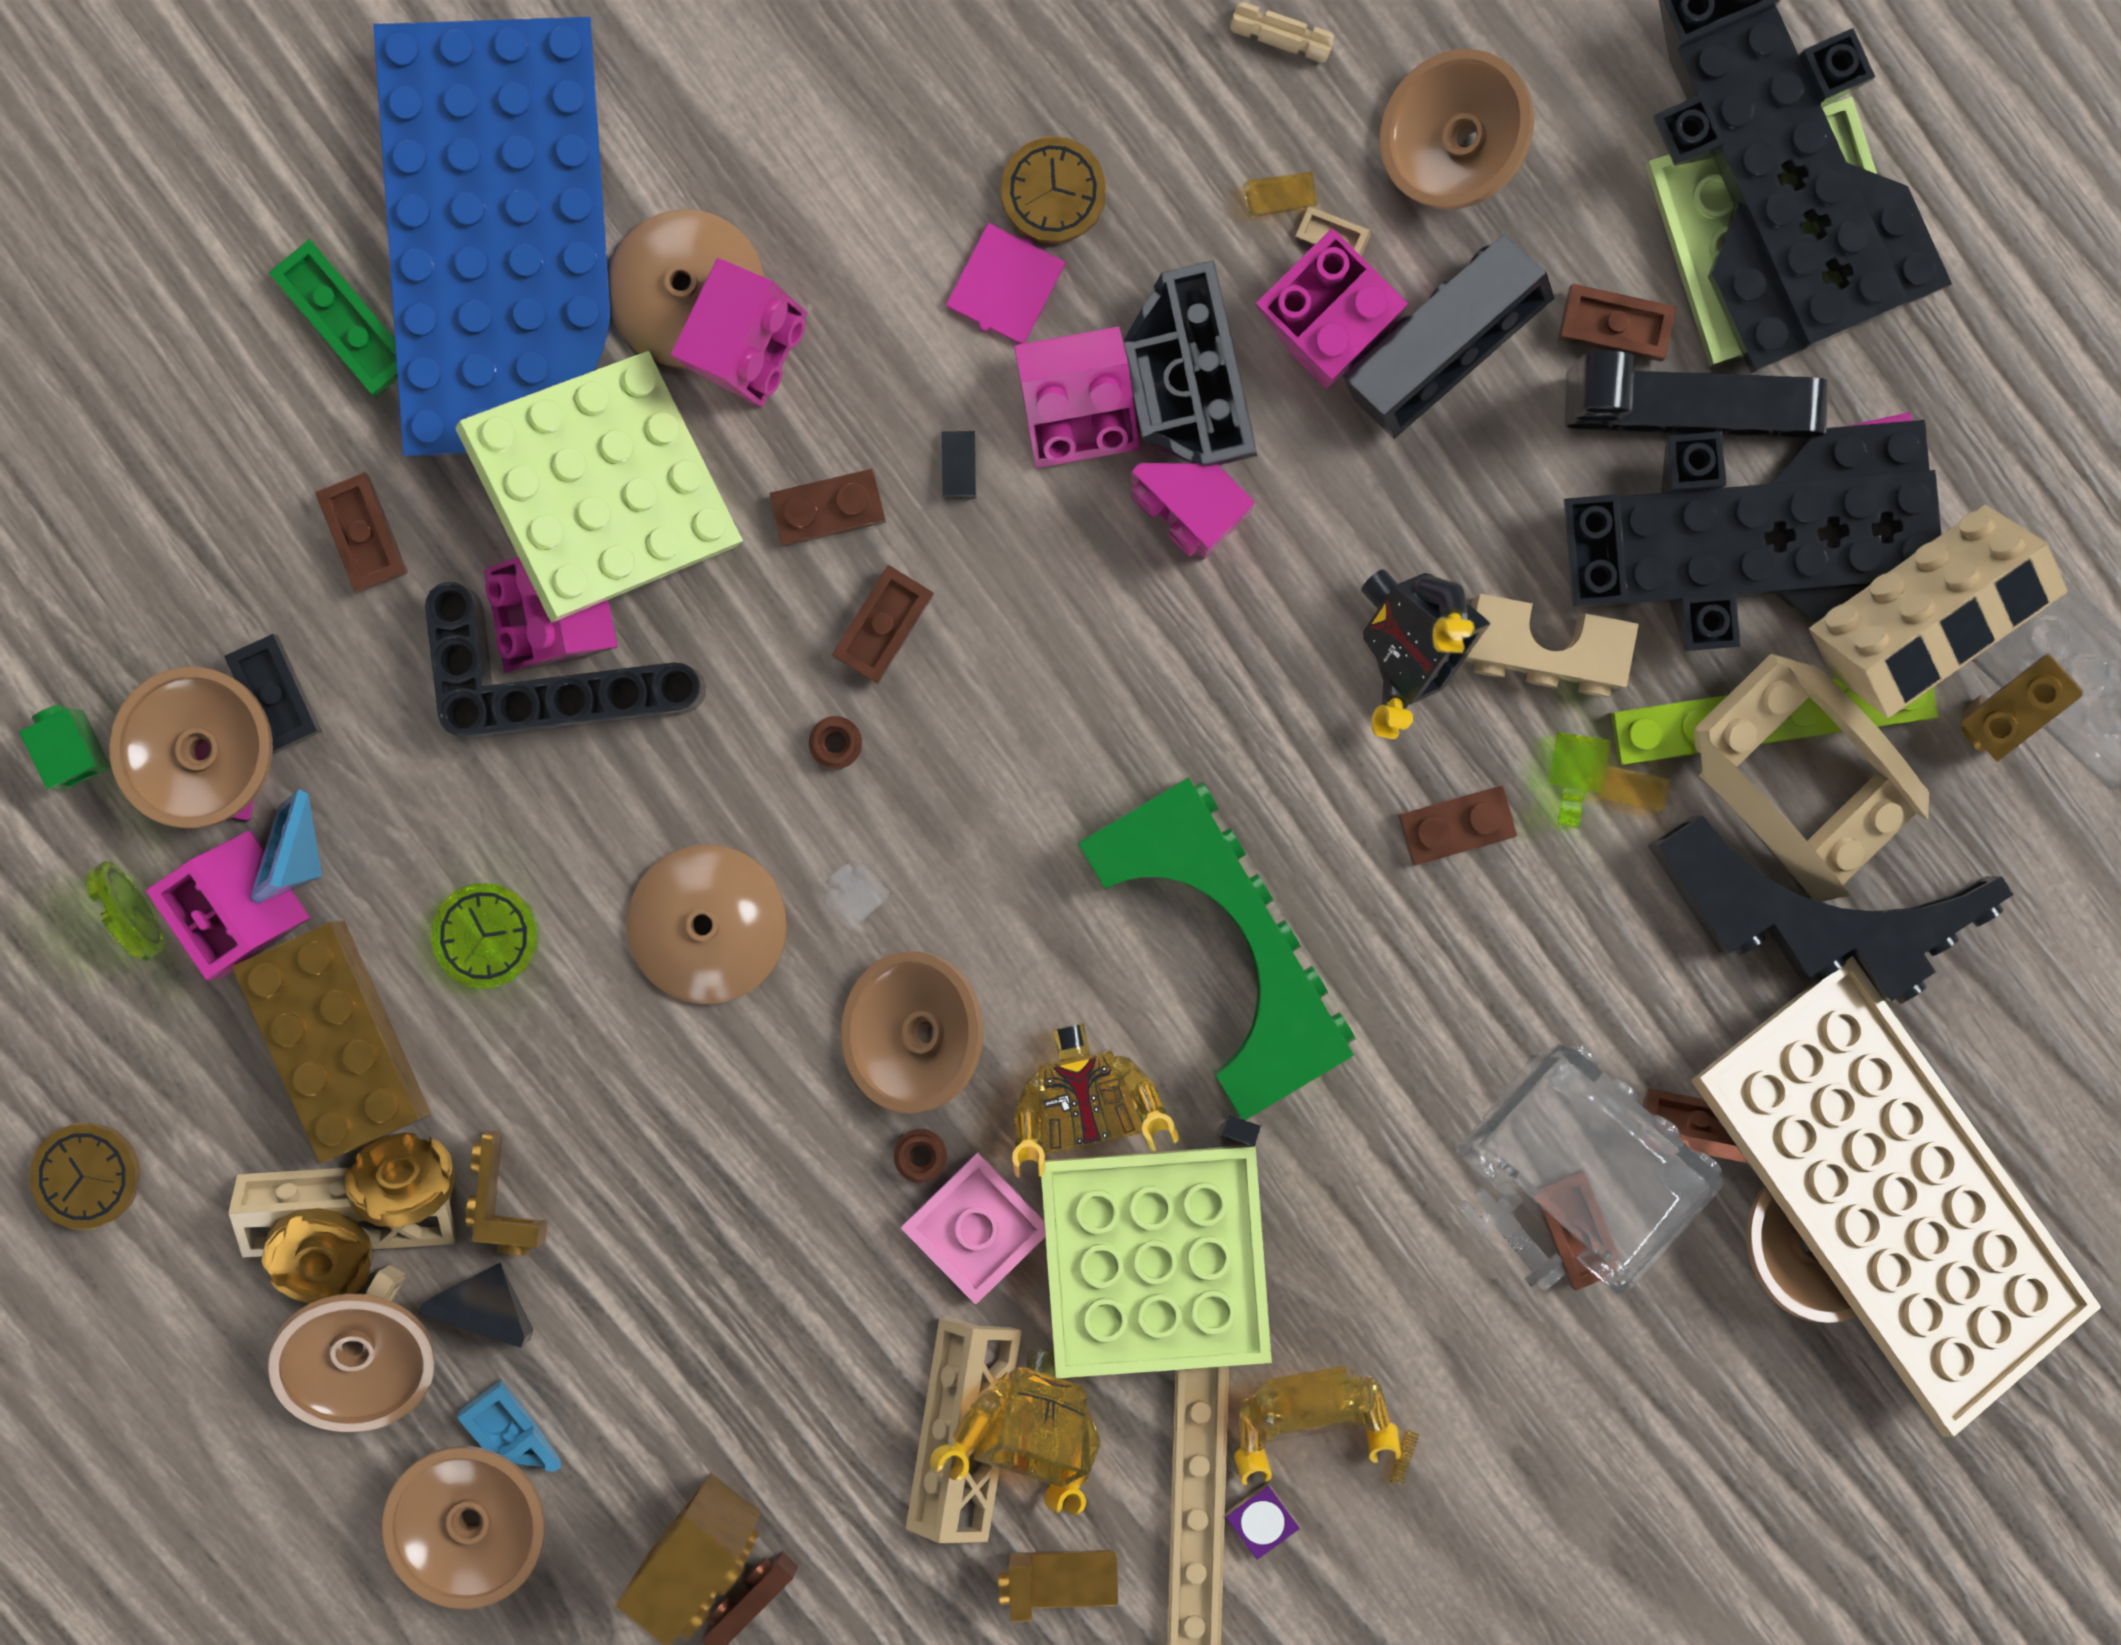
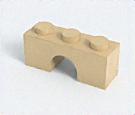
[1464,594,1639,697]

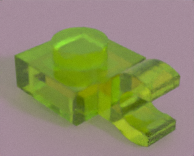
[1548,732,1611,828]

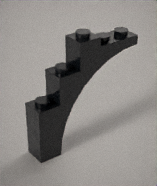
[1648,815,2014,1004]

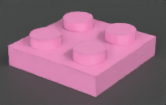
[901,1151,1046,1305]

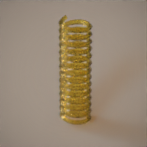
[1389,1430,1420,1484]

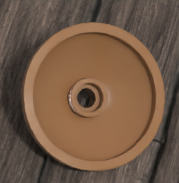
[1380,49,1534,210]
[608,209,765,369]
[109,666,273,829]
[627,845,787,1004]
[841,951,983,1113]
[1746,1185,1857,1323]
[268,1294,434,1432]
[382,1446,546,1609]

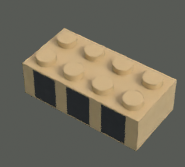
[1808,504,2068,718]

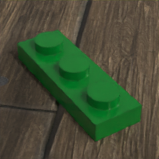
[268,239,398,398]

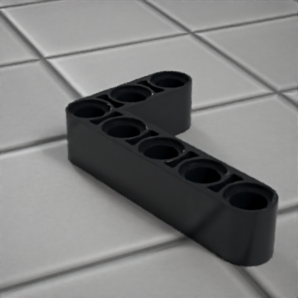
[1565,351,1828,438]
[425,582,706,739]

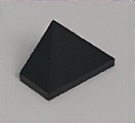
[419,1263,534,1348]

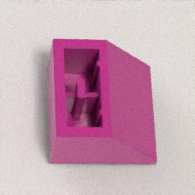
[1255,228,1408,390]
[671,257,808,408]
[1014,326,1140,468]
[1130,463,1256,559]
[484,557,618,673]
[145,830,311,980]

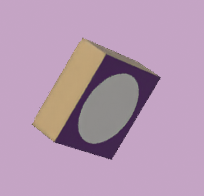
[1225,1482,1300,1560]

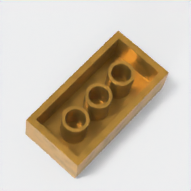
[231,921,432,1164]
[615,1473,761,1645]

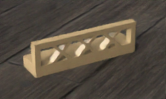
[228,1167,457,1258]
[906,1317,1022,1543]

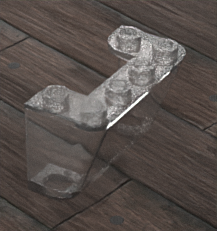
[1455,1043,1724,1294]

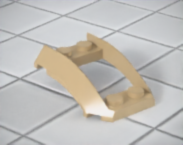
[1694,654,1929,902]

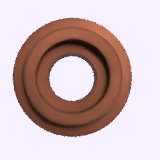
[809,716,862,769]
[894,1129,947,1183]

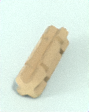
[1231,2,1334,63]

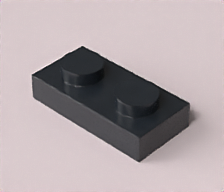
[224,634,322,754]

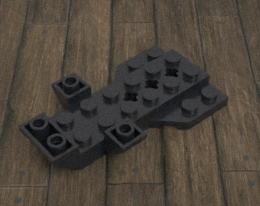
[1653,0,1952,374]
[1563,420,1942,652]

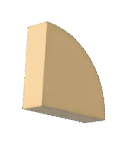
[365,1264,406,1301]

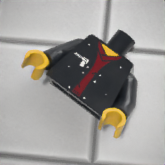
[1361,569,1491,740]

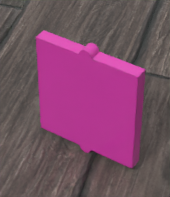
[946,223,1066,344]

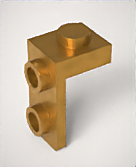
[1961,654,2083,762]
[465,1130,547,1255]
[999,1550,1118,1622]

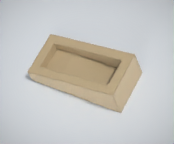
[1295,206,1371,257]

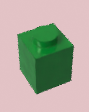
[19,704,111,791]

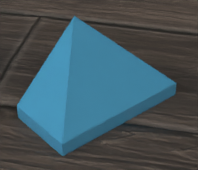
[250,789,322,904]

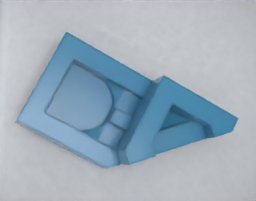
[457,1379,561,1472]

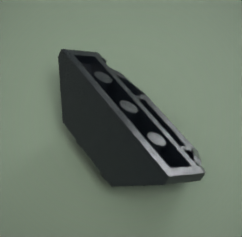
[1123,260,1258,467]

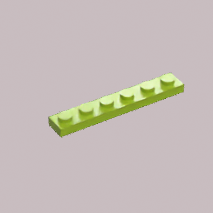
[1610,679,1939,766]

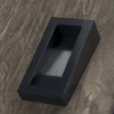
[942,431,976,499]
[1218,1115,1261,1146]

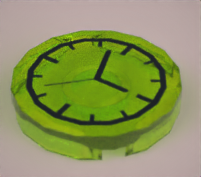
[85,861,166,961]
[431,883,539,988]

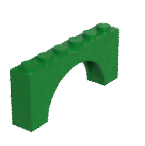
[1078,777,1356,1120]

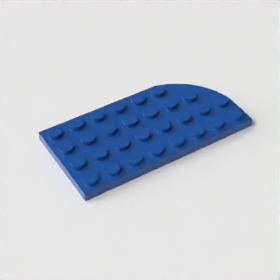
[373,16,611,457]

